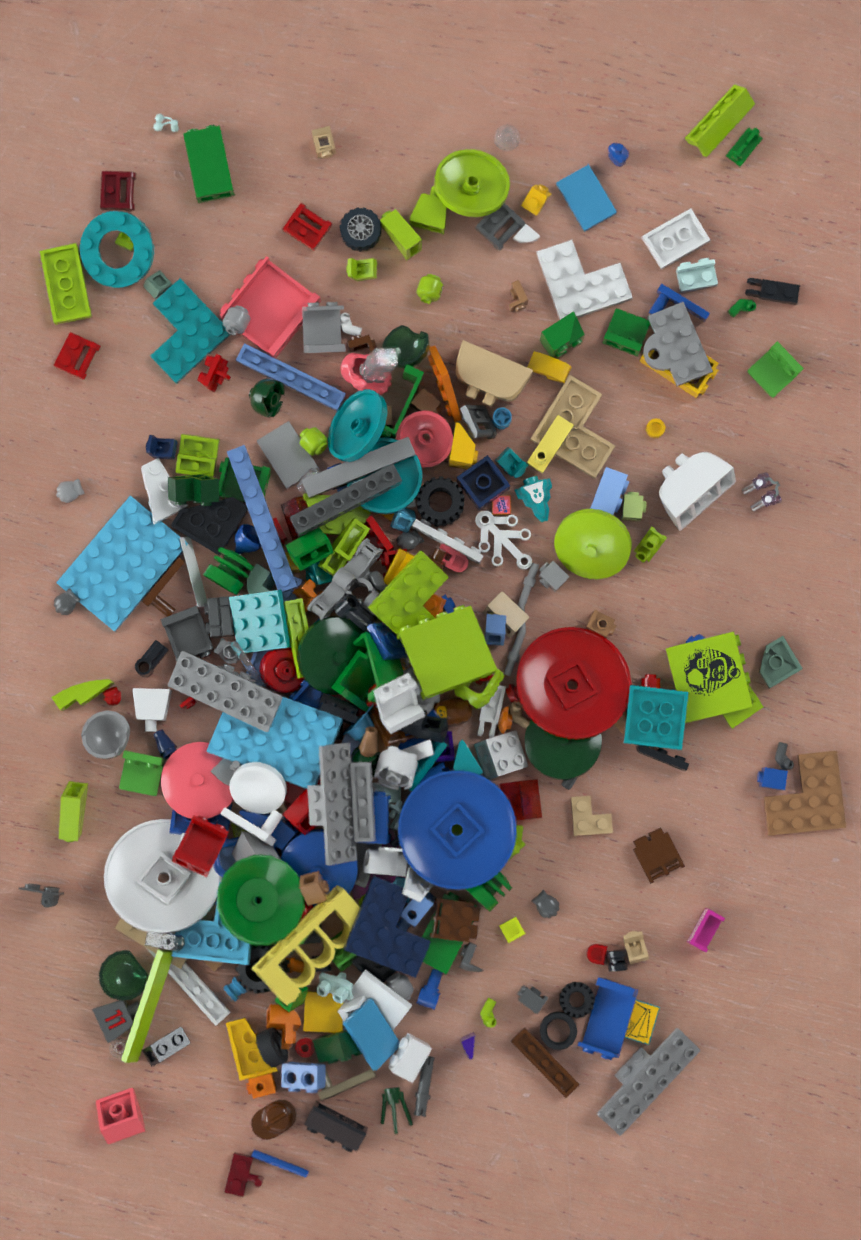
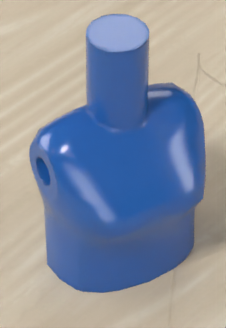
[608,143,629,167]

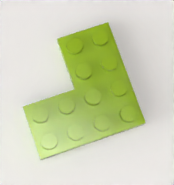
[367,550,449,635]

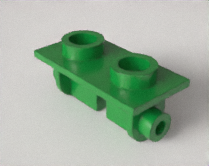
[726,127,763,167]

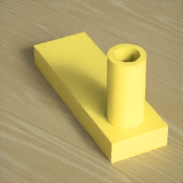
[527,415,574,474]

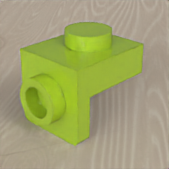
[346,258,377,281]

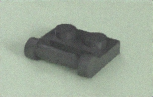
[475,203,526,251]
[460,405,497,439]

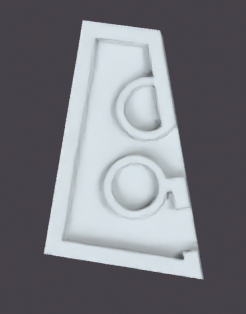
[141,458,187,525]

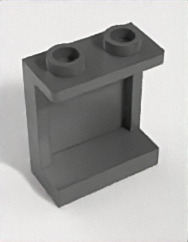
[160,606,214,662]

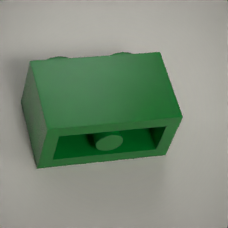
[286,527,334,571]

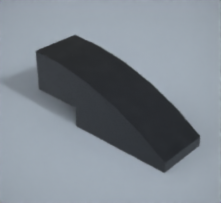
[399,710,449,743]

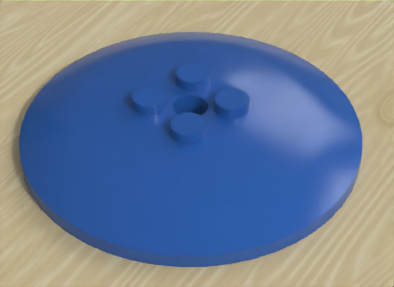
[398,770,516,889]

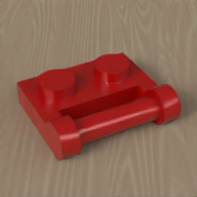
[283,203,333,251]
[54,332,101,380]

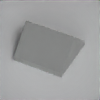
[232,832,280,862]

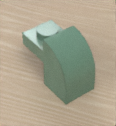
[247,563,275,594]

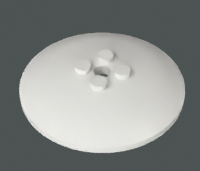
[104,819,222,934]

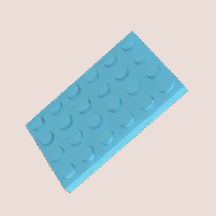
[56,496,188,632]
[206,697,343,789]

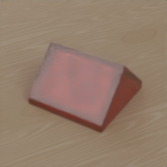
[499,779,542,821]

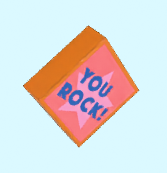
[492,495,511,516]

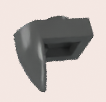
[459,942,483,972]

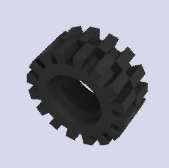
[559,982,595,1018]

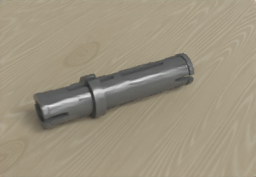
[414,1056,435,1117]

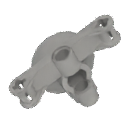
[307,538,383,622]

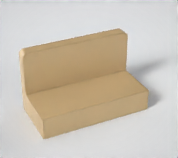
[483,592,529,638]

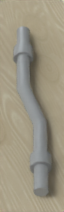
[504,563,539,676]

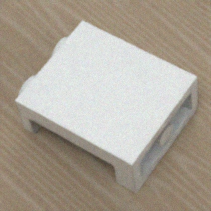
[373,673,425,734]

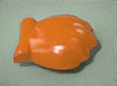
[497,706,513,734]

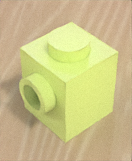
[621,492,647,521]

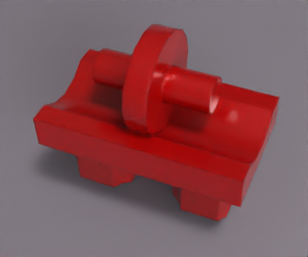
[197,354,231,392]

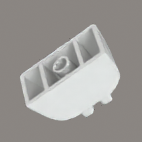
[659,452,736,531]

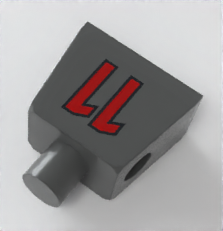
[92,999,140,1043]

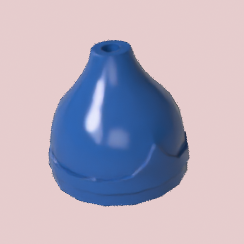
[235,524,262,555]

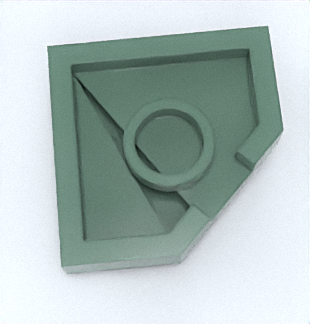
[759,636,803,688]

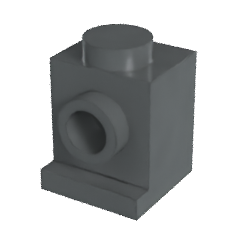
[517,985,549,1014]

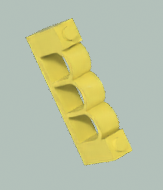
[252,885,360,1005]

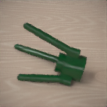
[381,1087,413,1134]

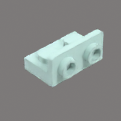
[676,258,718,293]

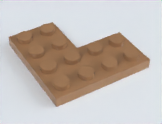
[764,751,846,836]

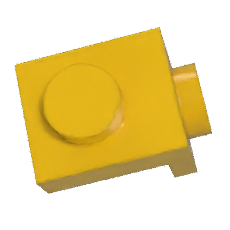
[521,184,552,216]

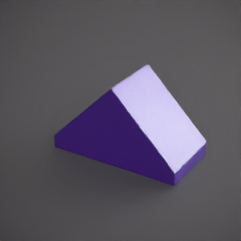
[436,731,455,763]

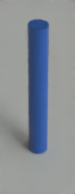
[251,1149,309,1178]

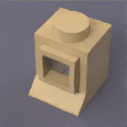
[312,126,336,159]

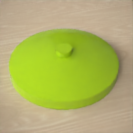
[434,149,510,217]
[554,509,632,579]

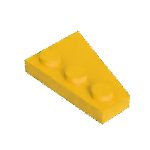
[226,1018,278,1081]

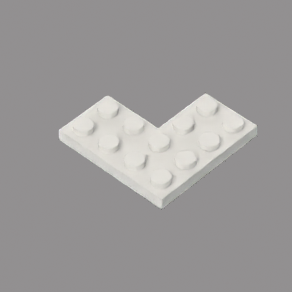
[536,240,633,320]

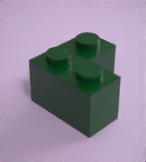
[167,474,219,506]
[312,1029,362,1065]

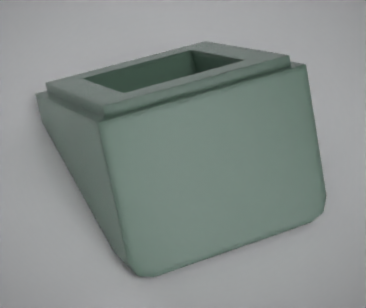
[143,270,172,299]

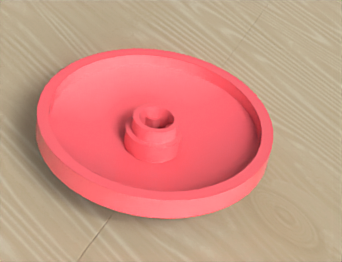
[161,742,234,819]

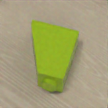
[380,209,422,260]
[59,781,88,842]

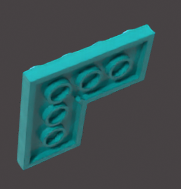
[150,278,231,384]

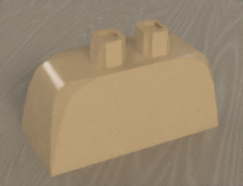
[455,340,533,407]

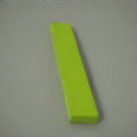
[121,949,173,1063]

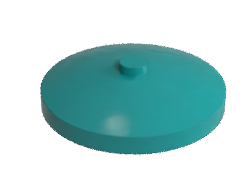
[328,389,387,462]
[346,437,422,514]

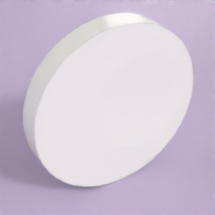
[230,762,287,814]

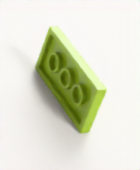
[40,243,92,325]

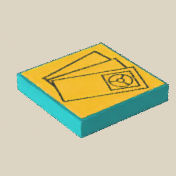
[625,999,660,1045]

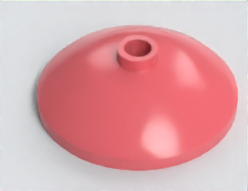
[396,410,453,468]

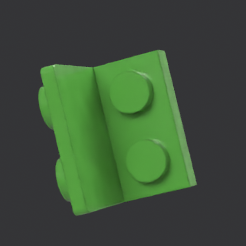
[747,341,804,398]
[119,750,165,796]

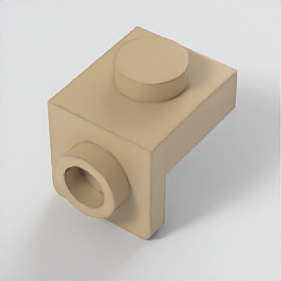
[623,931,649,964]

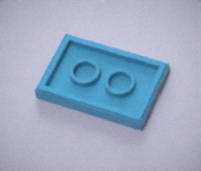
[556,164,617,232]
[342,998,400,1070]

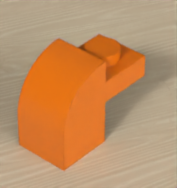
[266,1004,301,1049]

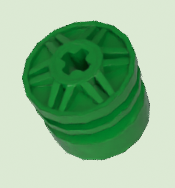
[203,547,254,595]
[466,872,512,912]

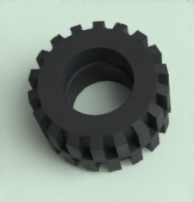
[417,476,465,527]
[236,943,290,994]

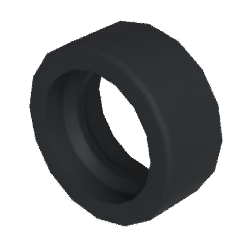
[540,1011,577,1050]
[256,1028,288,1068]

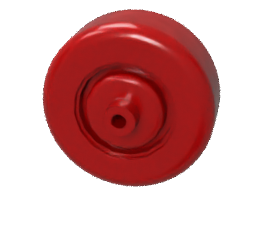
[259,647,304,693]

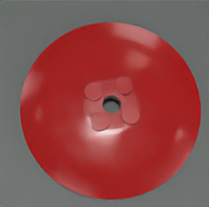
[516,627,632,739]

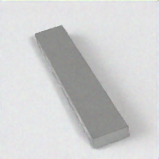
[302,437,416,498]

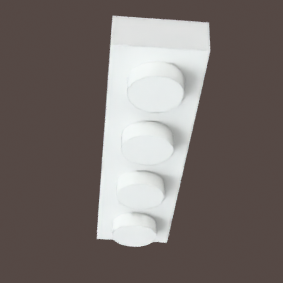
[412,519,483,564]

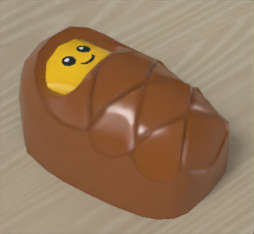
[433,698,472,727]

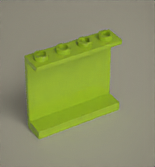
[397,605,497,701]

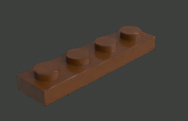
[511,1027,580,1098]

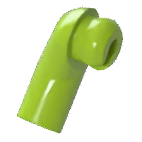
[480,997,497,1028]

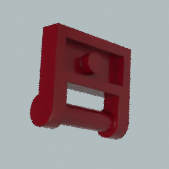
[100,171,136,211]

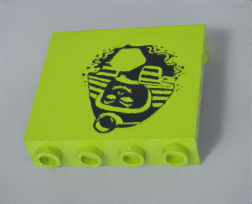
[666,631,756,723]

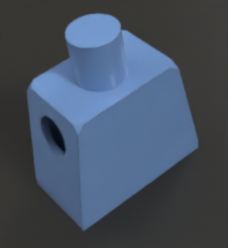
[397,892,437,931]

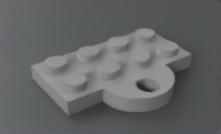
[643,302,713,387]

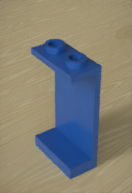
[578,977,639,1061]

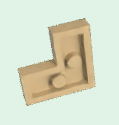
[571,796,613,836]

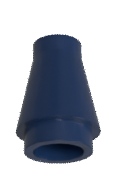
[153,729,177,759]

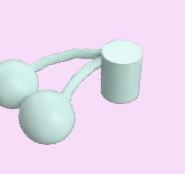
[154,114,179,132]

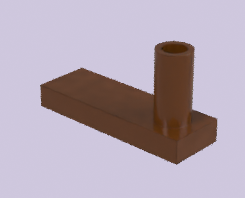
[142,557,184,617]

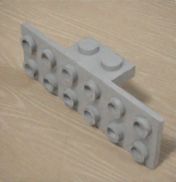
[168,651,283,732]
[308,743,357,865]
[597,1028,700,1136]

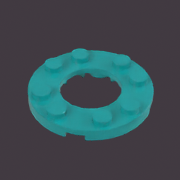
[80,211,155,288]

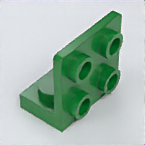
[602,308,650,357]

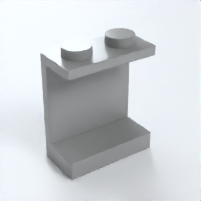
[302,302,345,353]

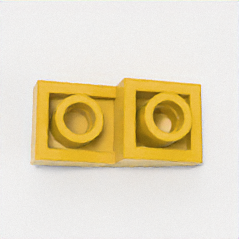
[527,351,571,383]

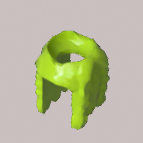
[454,669,504,709]

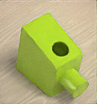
[409,186,447,234]

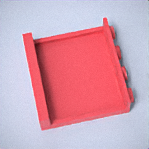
[220,256,321,359]

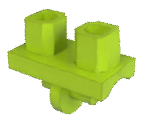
[634,527,667,562]

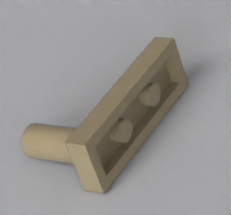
[318,1069,377,1101]

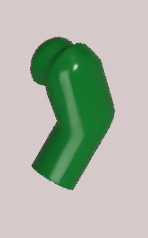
[727,299,757,318]

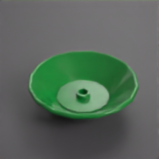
[217,854,304,945]

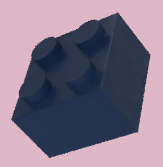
[457,455,511,511]

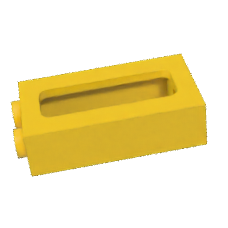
[639,350,719,398]

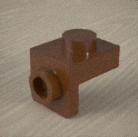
[347,335,377,354]

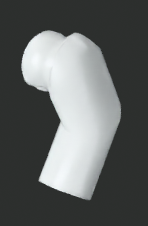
[340,313,362,336]

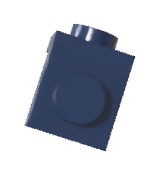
[146,435,178,459]

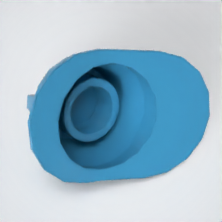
[342,704,374,742]

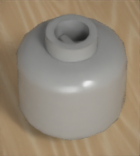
[223,305,251,335]
[385,973,414,1001]

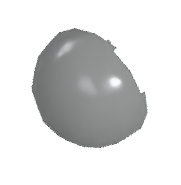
[81,710,130,760]

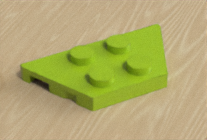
[303,493,371,535]

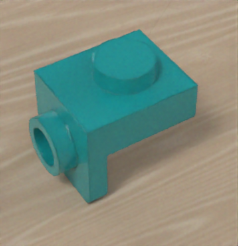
[495,447,528,478]

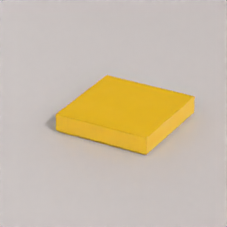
[303,991,344,1033]

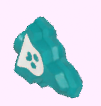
[514,476,552,523]

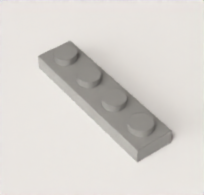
[350,762,376,842]

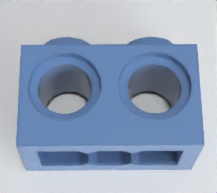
[281,1062,326,1093]

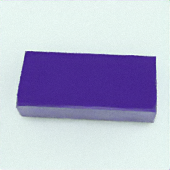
[461,1032,475,1060]

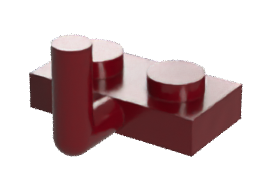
[224,1152,264,1197]

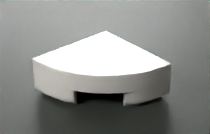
[513,224,540,243]

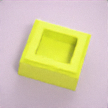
[499,917,525,943]

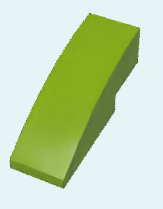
[318,518,370,576]
[51,679,115,711]

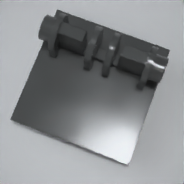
[19,883,64,908]

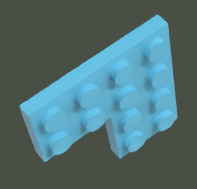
[172,882,258,965]

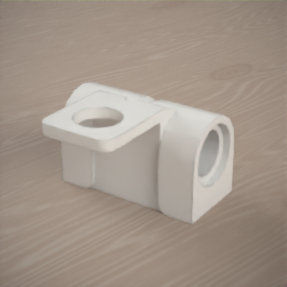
[363,847,407,877]

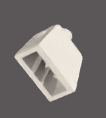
[133,688,172,732]

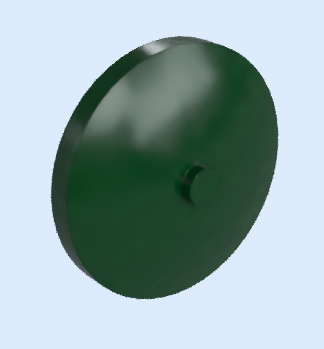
[297,617,367,695]
[525,720,602,780]

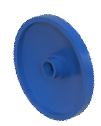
[281,829,358,907]

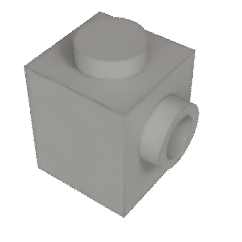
[539,561,569,592]

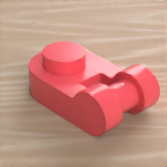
[439,544,468,573]

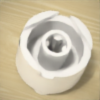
[374,746,418,790]

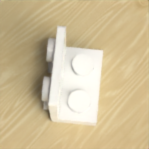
[474,731,528,780]

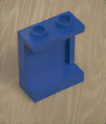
[356,791,391,844]

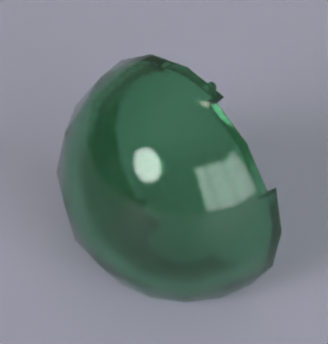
[382,325,430,368]
[99,950,149,1001]

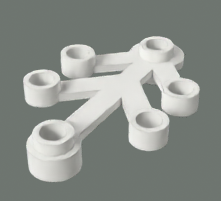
[475,511,532,570]

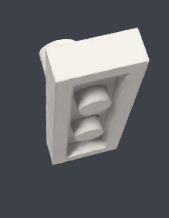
[220,807,283,846]

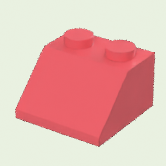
[96,1087,145,1145]

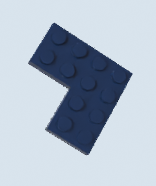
[343,876,431,978]

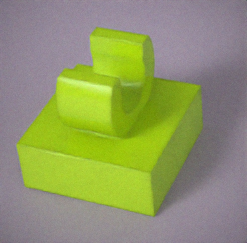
[115,231,134,252]

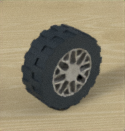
[340,207,382,252]

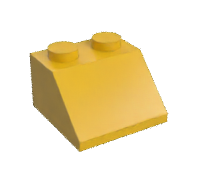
[449,423,478,470]

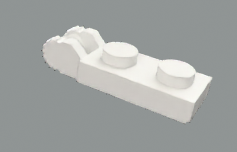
[477,683,506,738]

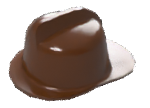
[251,1100,296,1140]

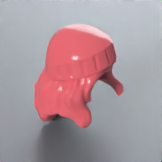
[341,353,392,395]

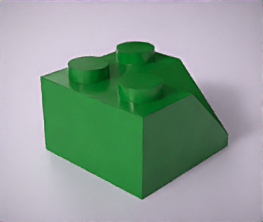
[540,311,585,358]

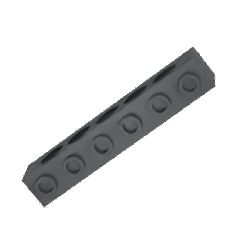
[290,464,402,538]

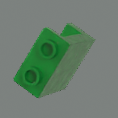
[219,457,271,503]
[331,650,376,712]

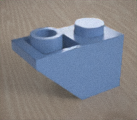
[485,614,506,646]

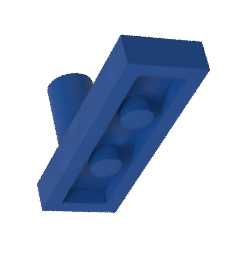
[648,283,710,322]

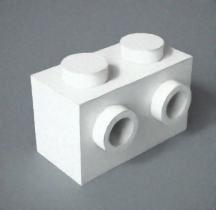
[389,1033,432,1083]

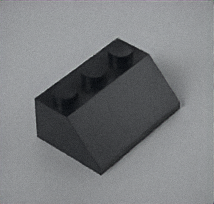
[304,1101,368,1152]

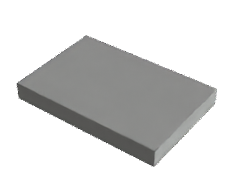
[257,421,319,489]

